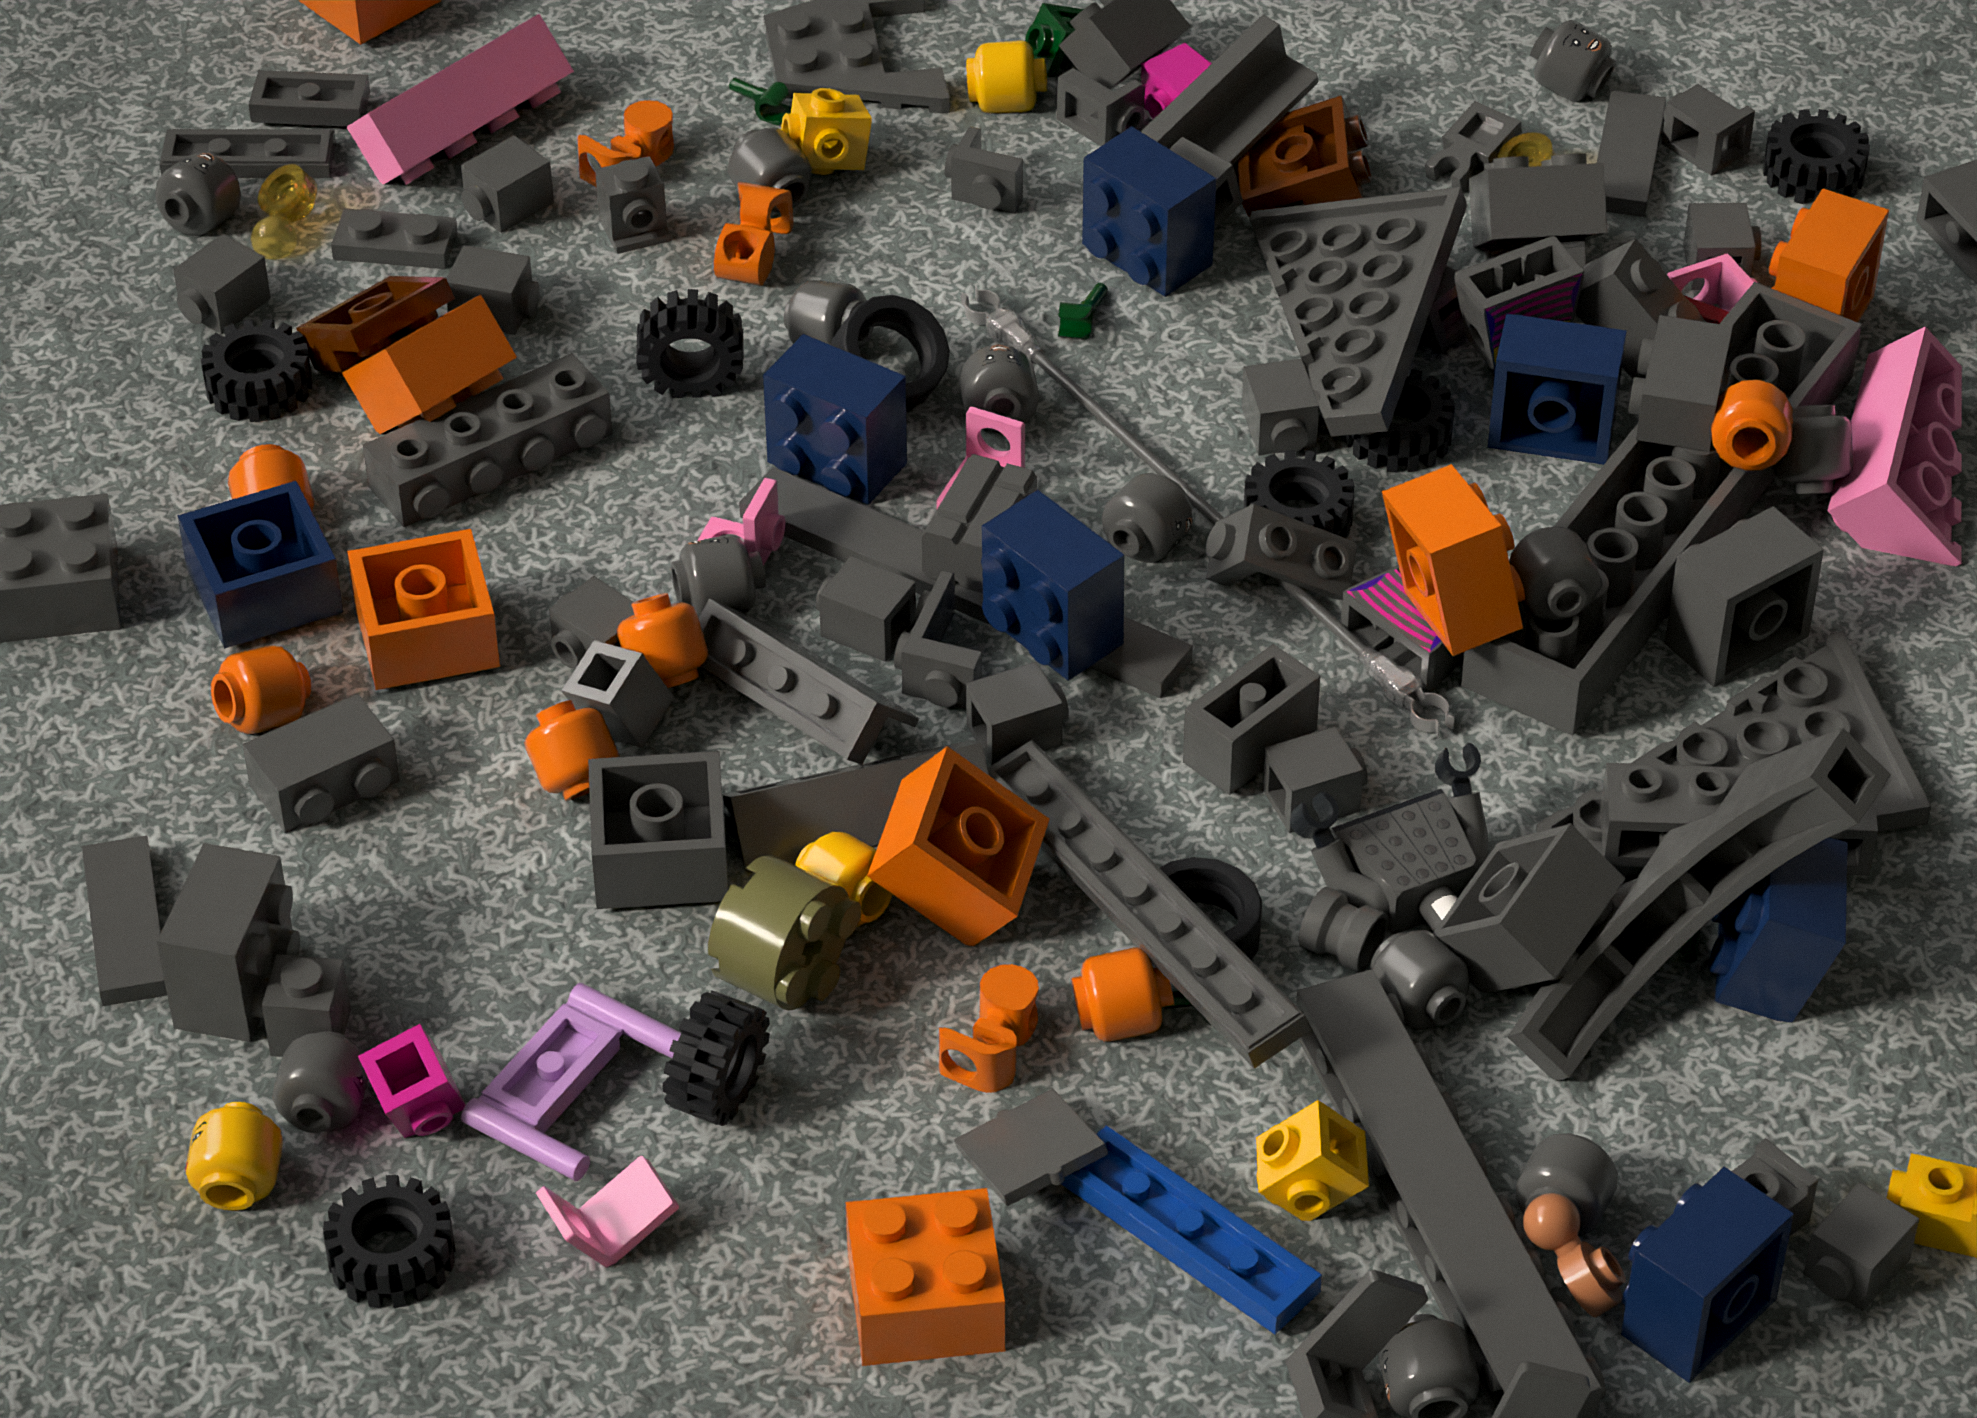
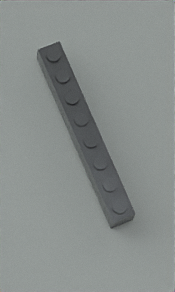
[1296,969,1606,1418]

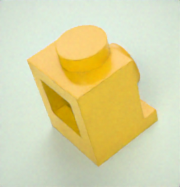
[1887,1153,1977,1258]

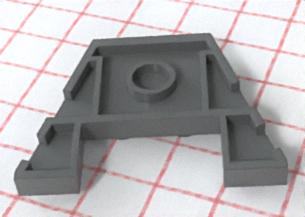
[763,0,950,114]

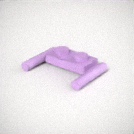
[461,983,681,1181]

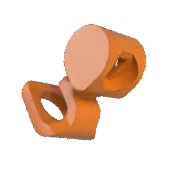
[577,100,674,188]
[714,181,794,286]
[939,964,1039,1093]

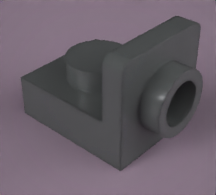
[1057,68,1145,146]

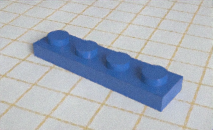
[1061,1125,1322,1334]

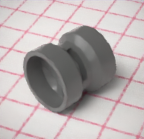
[1298,887,1389,973]

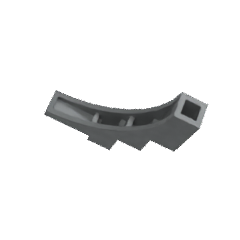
[1507,728,1891,1081]

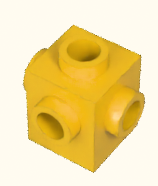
[781,88,872,175]
[1256,1100,1369,1221]

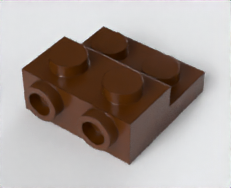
[1238,95,1373,217]
[296,276,455,376]

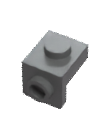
[945,126,1023,214]

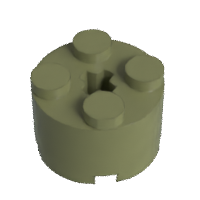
[708,855,862,1010]

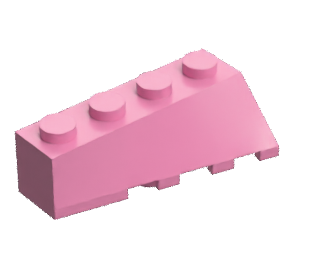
[347,14,574,184]
[1828,326,1962,567]

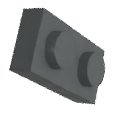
[248,70,370,126]
[331,208,458,269]

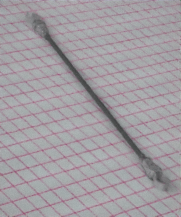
[961,285,1454,738]

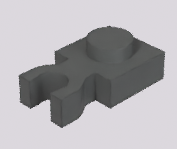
[1425,101,1522,193]

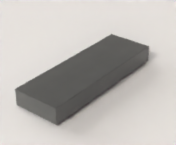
[1597,90,1667,217]
[160,129,336,178]
[82,835,167,1006]

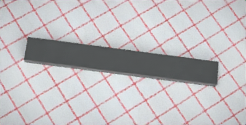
[739,467,1193,699]
[987,740,1311,1069]

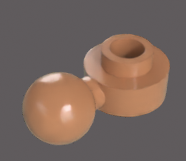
[1523,1193,1626,1318]

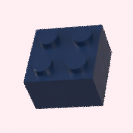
[1082,126,1216,297]
[1487,313,1627,465]
[763,334,907,505]
[177,481,344,649]
[981,490,1124,681]
[1709,837,1848,1022]
[1621,1167,1794,1383]

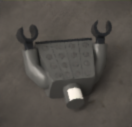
[1290,743,1488,934]

